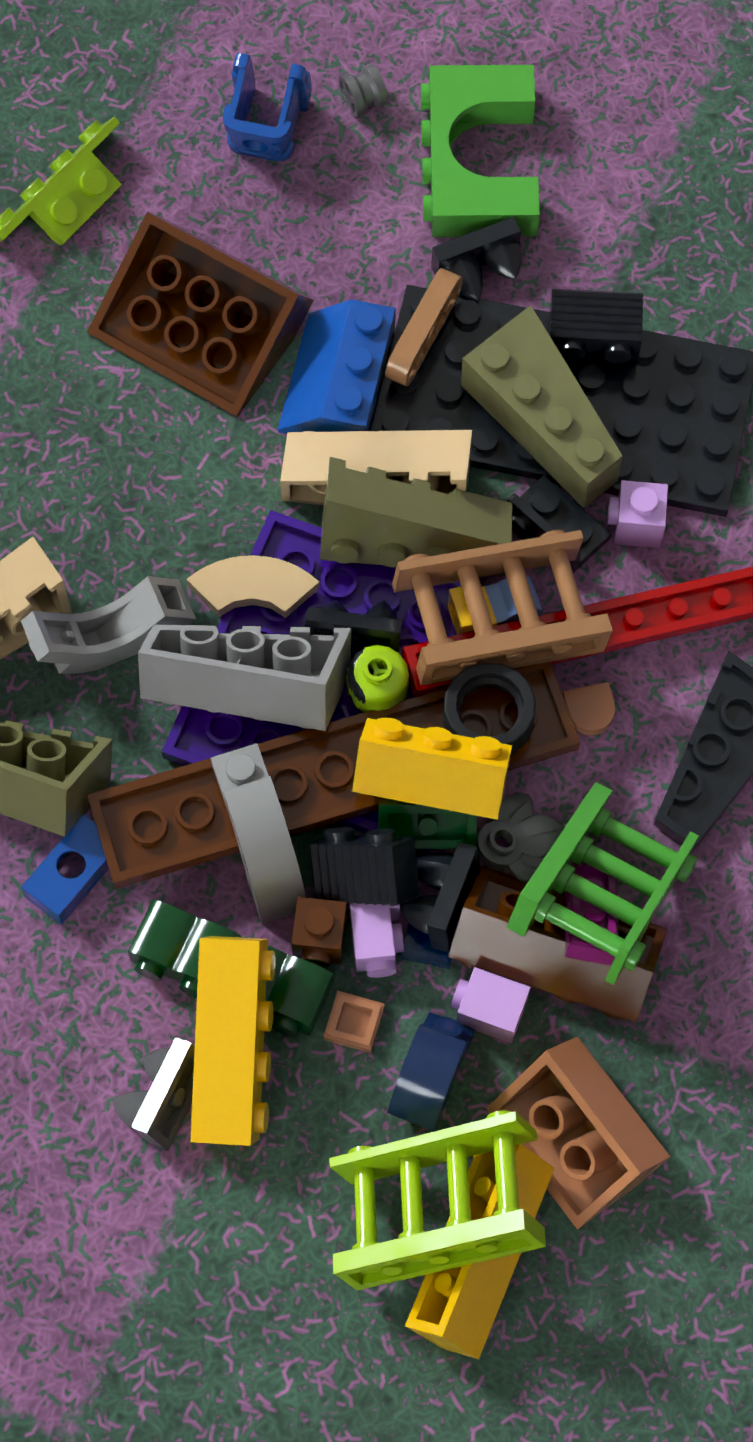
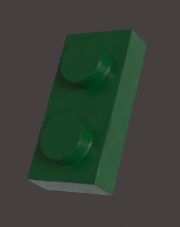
[378,797,477,849]

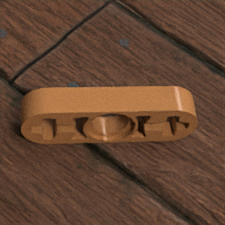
[385,268,463,386]

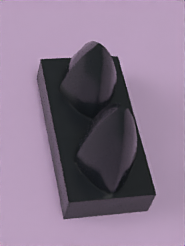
[431,217,522,303]
[305,600,403,659]
[400,842,481,953]

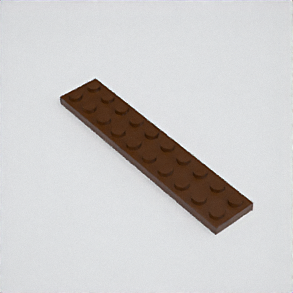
[87,662,580,889]

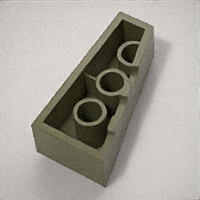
[461,305,623,508]
[320,457,512,576]
[0,720,113,837]

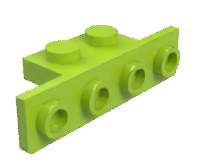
[0,116,122,246]

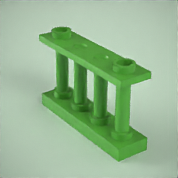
[506,782,699,985]

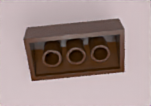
[448,866,667,1022]

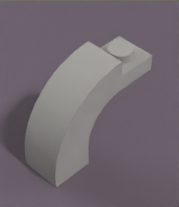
[21,576,196,674]
[211,743,306,924]

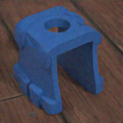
[223,53,312,161]

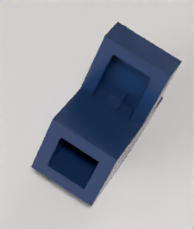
[387,1012,475,1131]

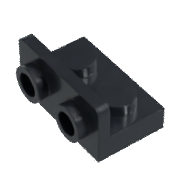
[507,475,611,573]

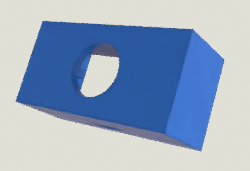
[21,814,109,925]

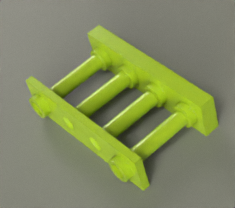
[329,1110,546,1291]

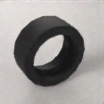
[443,663,536,756]

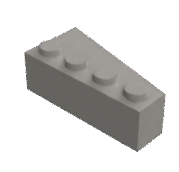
[138,625,351,731]

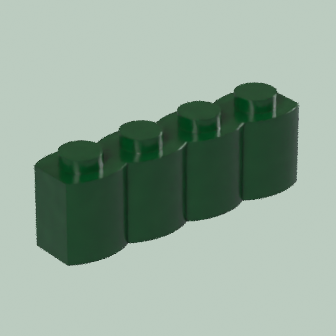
[128,899,334,1038]

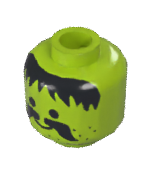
[346,645,409,712]

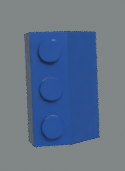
[278,299,396,434]

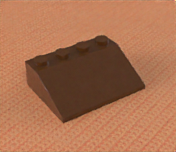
[87,212,314,417]

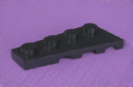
[653,650,753,853]

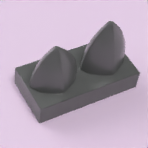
[112,1037,195,1151]

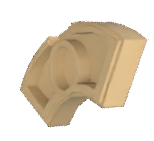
[186,555,320,618]

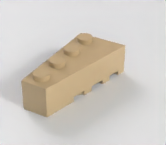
[280,430,472,505]
[0,537,72,660]

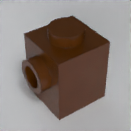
[291,897,347,968]

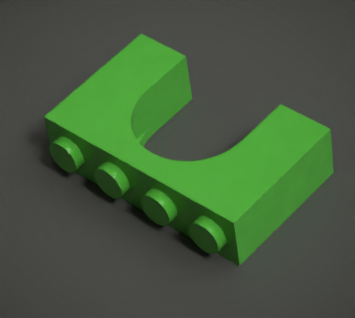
[421,65,540,237]

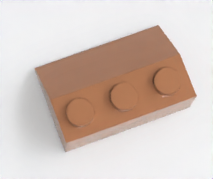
[486,1036,670,1230]

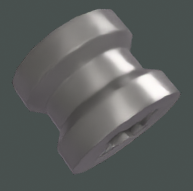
[339,63,388,117]

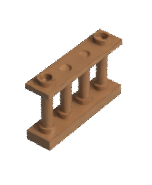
[392,530,613,685]

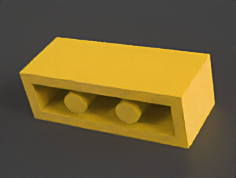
[352,718,512,820]

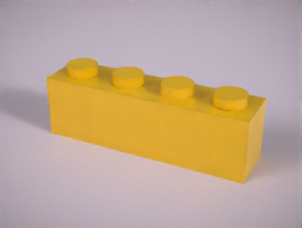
[190,936,276,1146]
[405,1144,555,1360]

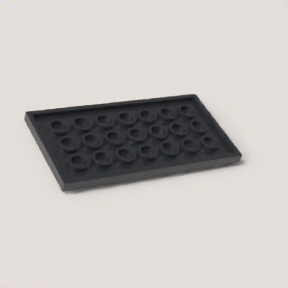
[371,285,753,517]

